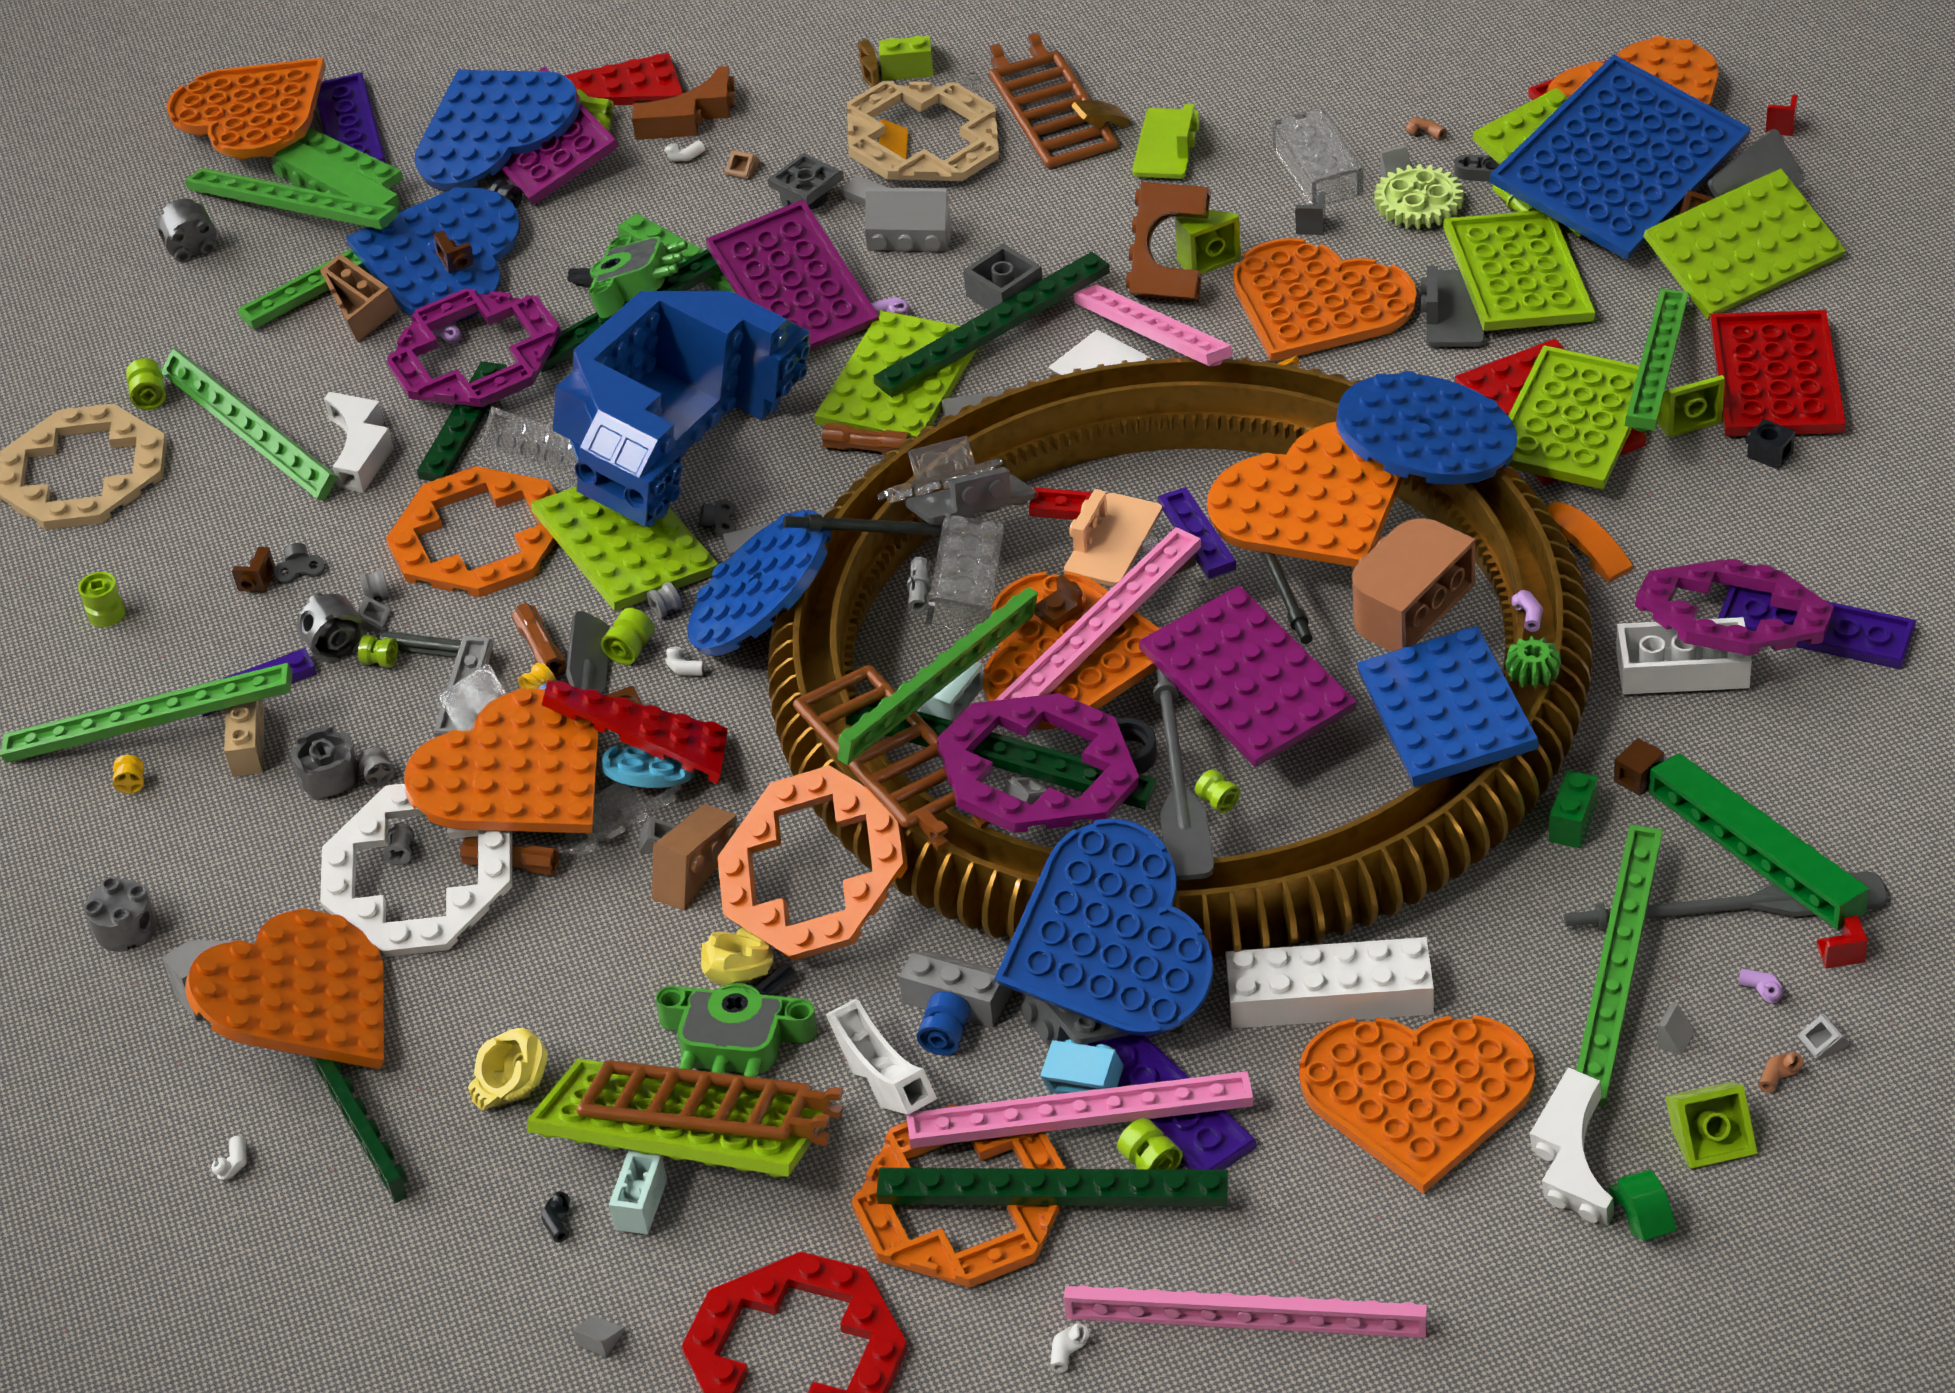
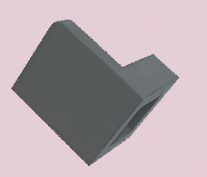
[1295,193,1326,235]

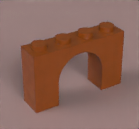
[1126,182,1211,302]

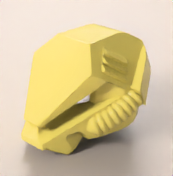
[701,928,774,986]
[468,1028,548,1111]

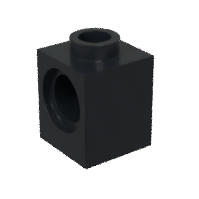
[1745,419,1795,470]

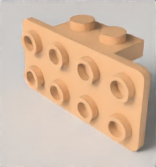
[1064,489,1162,587]

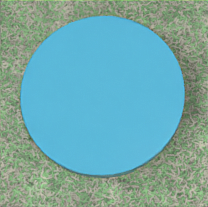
[601,746,695,788]

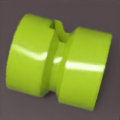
[126,358,166,410]
[78,571,126,627]
[601,608,655,665]
[1117,1118,1182,1169]

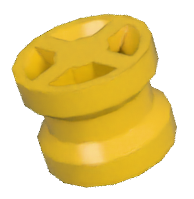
[518,662,556,689]
[112,755,144,794]

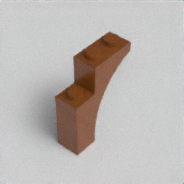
[632,66,736,140]

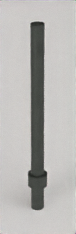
[783,514,962,536]
[1261,552,1313,644]

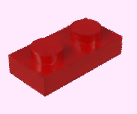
[1029,487,1092,520]

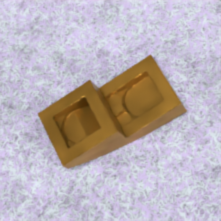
[857,39,880,88]
[1072,100,1131,129]

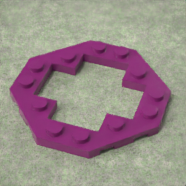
[386,288,561,407]
[1635,559,1834,656]
[937,693,1139,833]

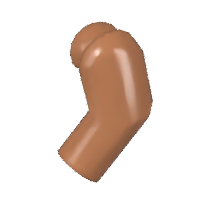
[1405,117,1447,140]
[1758,1052,1804,1093]

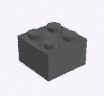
[963,244,1043,310]

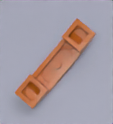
[1546,501,1633,583]

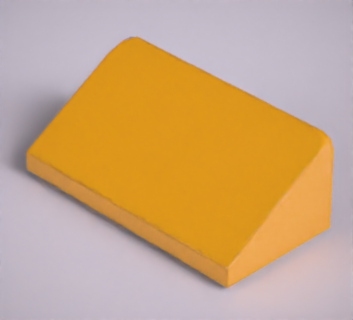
[879,119,908,160]

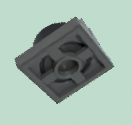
[768,153,844,210]

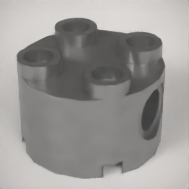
[156,199,217,263]
[295,593,367,663]
[291,727,359,801]
[84,876,157,952]

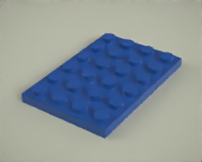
[1357,626,1539,787]

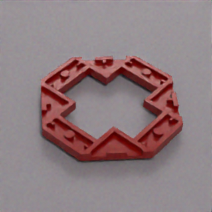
[681,1251,908,1393]

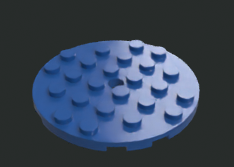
[1336,371,1517,485]
[687,510,832,656]

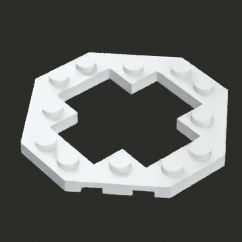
[320,783,512,957]

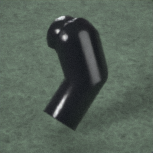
[541,1191,571,1243]

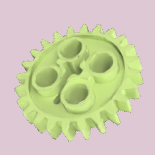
[1374,164,1463,229]

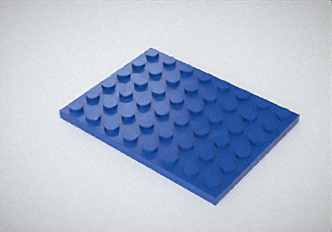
[1489,54,1751,260]

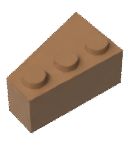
[320,254,399,343]
[652,804,737,911]

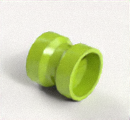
[358,635,398,668]
[1195,769,1241,814]

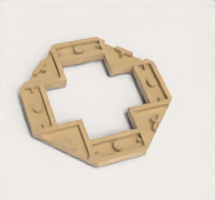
[847,81,999,181]
[0,404,167,530]

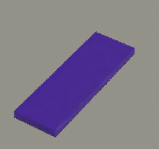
[317,72,386,163]
[1718,586,1916,670]
[1087,1034,1257,1170]

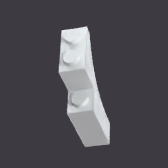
[324,392,394,493]
[826,999,937,1115]
[1530,1067,1614,1226]

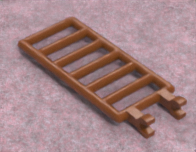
[989,33,1119,168]
[793,665,992,851]
[576,1060,843,1146]

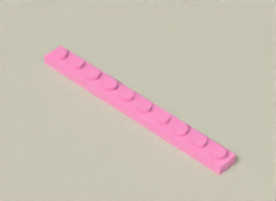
[1073,284,1233,366]
[994,527,1201,701]
[906,1071,1253,1148]
[1064,1285,1427,1338]

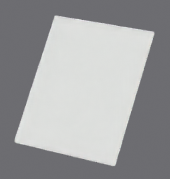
[1048,330,1155,375]

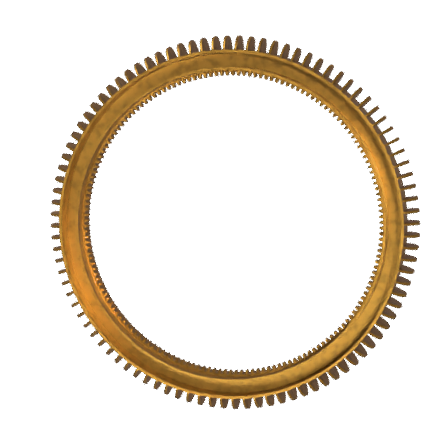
[768,356,1593,957]

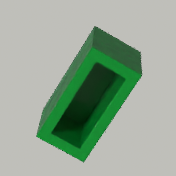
[1549,770,1598,849]

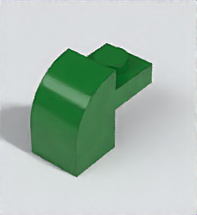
[1608,1169,1677,1241]

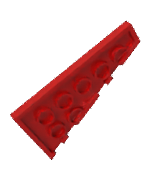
[564,52,683,106]
[541,680,728,784]

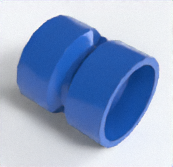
[916,991,971,1056]

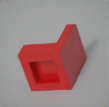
[1765,94,1798,136]
[1816,915,1868,969]

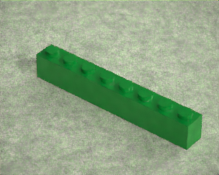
[1649,753,1869,930]

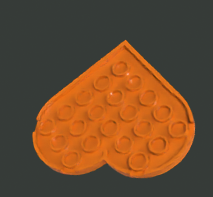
[1547,36,1719,106]
[167,57,326,160]
[1233,238,1416,362]
[1207,421,1403,567]
[982,571,1160,730]
[404,688,598,833]
[185,908,384,1069]
[1299,1015,1535,1194]

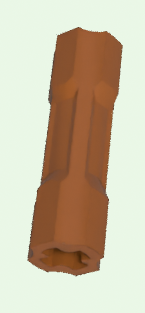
[822,423,911,455]
[511,602,567,678]
[460,837,560,876]

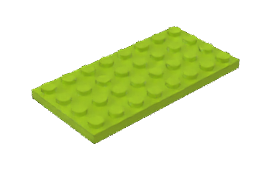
[527,1058,832,1177]

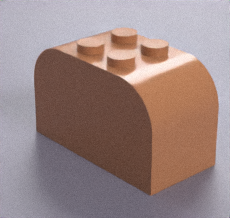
[1352,518,1475,652]

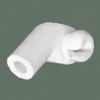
[664,140,705,162]
[665,646,705,676]
[211,1136,247,1180]
[1050,1323,1089,1373]

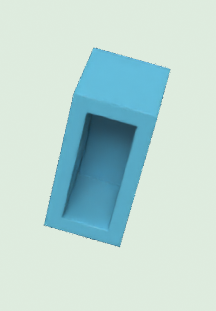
[1040,1039,1124,1094]

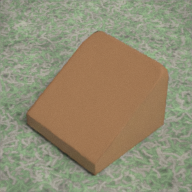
[724,150,761,180]

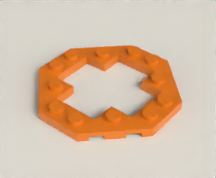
[386,466,557,597]
[717,765,908,961]
[851,1104,1065,1288]

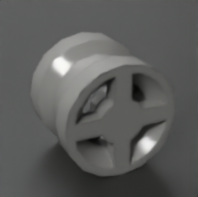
[359,568,389,599]
[647,582,682,619]
[357,747,395,786]

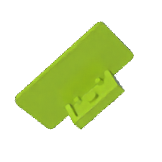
[1132,104,1200,179]

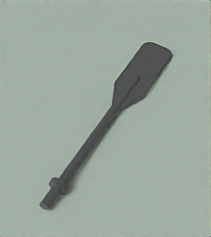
[564,611,609,841]
[1153,668,1214,881]
[1564,871,1887,930]

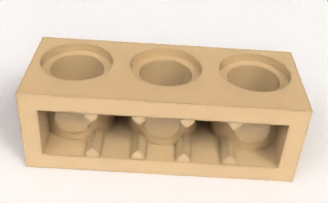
[224,699,265,777]

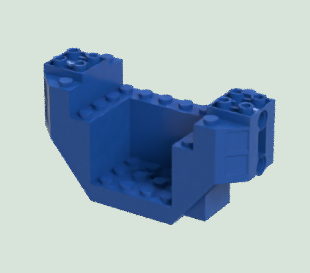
[553,291,810,527]

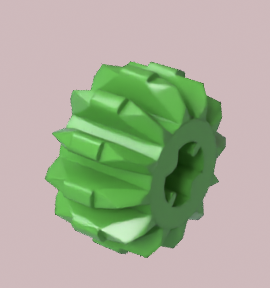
[1506,635,1561,689]

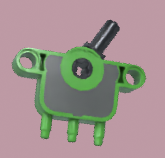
[567,234,688,318]
[656,963,817,1077]

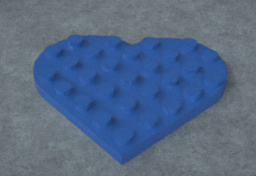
[415,70,580,191]
[346,187,520,323]
[994,818,1214,1036]

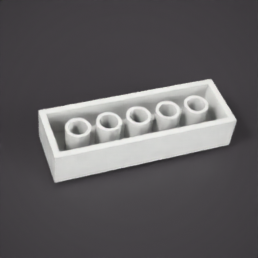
[1225,937,1434,1029]

